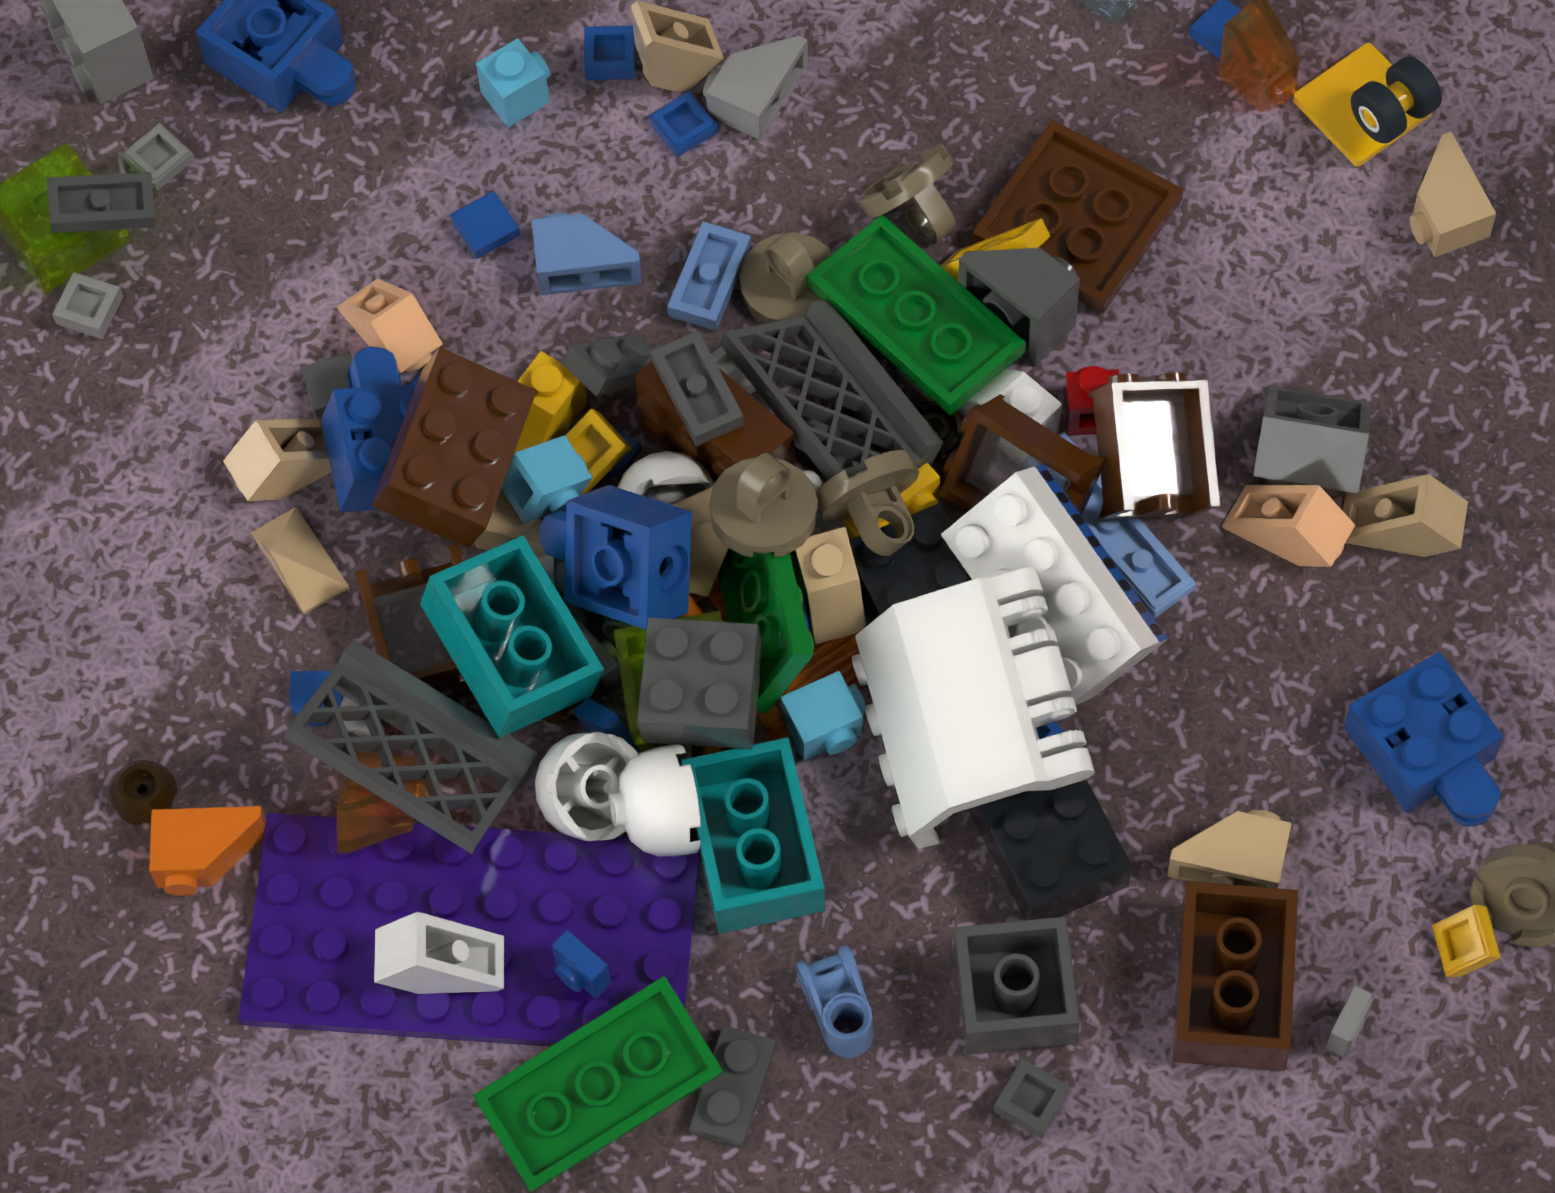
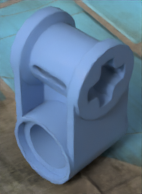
[795,945,874,1058]

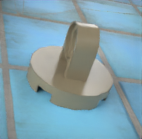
[858,144,956,245]
[739,232,833,324]
[816,450,919,556]
[709,453,818,557]
[1470,842,1555,947]

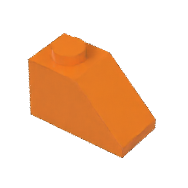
[149,806,267,896]

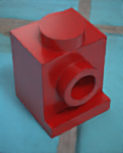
[1063,366,1119,436]

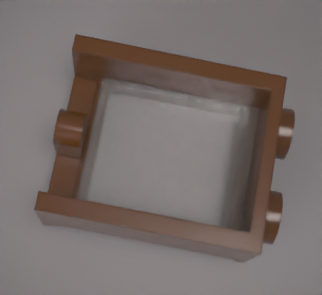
[1089,372,1220,519]
[939,394,1108,516]
[355,543,470,692]

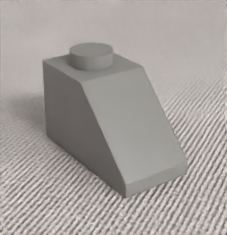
[703,36,808,140]

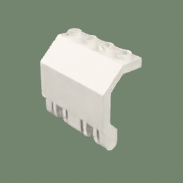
[852,567,1095,849]

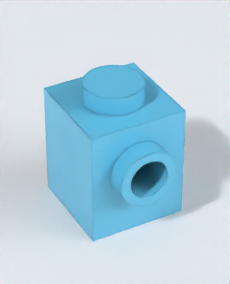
[476,38,551,128]
[501,435,593,524]
[780,671,866,761]

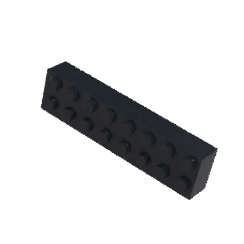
[849,502,1132,920]

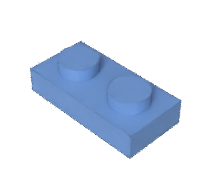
[667,221,752,331]

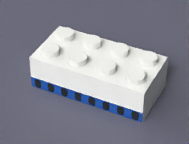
[941,464,1168,705]

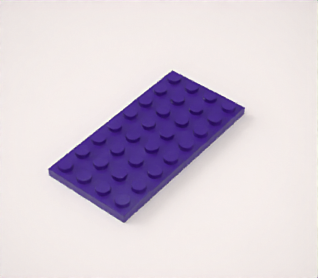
[238,813,700,1047]

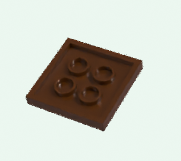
[972,119,1184,314]

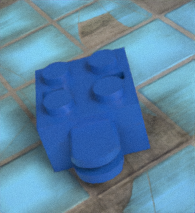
[195,0,356,113]
[321,347,417,512]
[539,485,692,630]
[1344,651,1504,827]

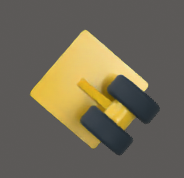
[1293,43,1442,167]

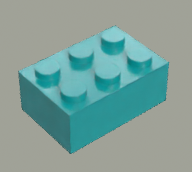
[420,535,604,739]
[681,737,826,934]

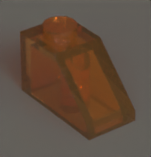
[1218,0,1300,113]
[337,752,429,853]

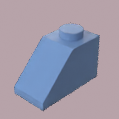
[531,212,642,295]

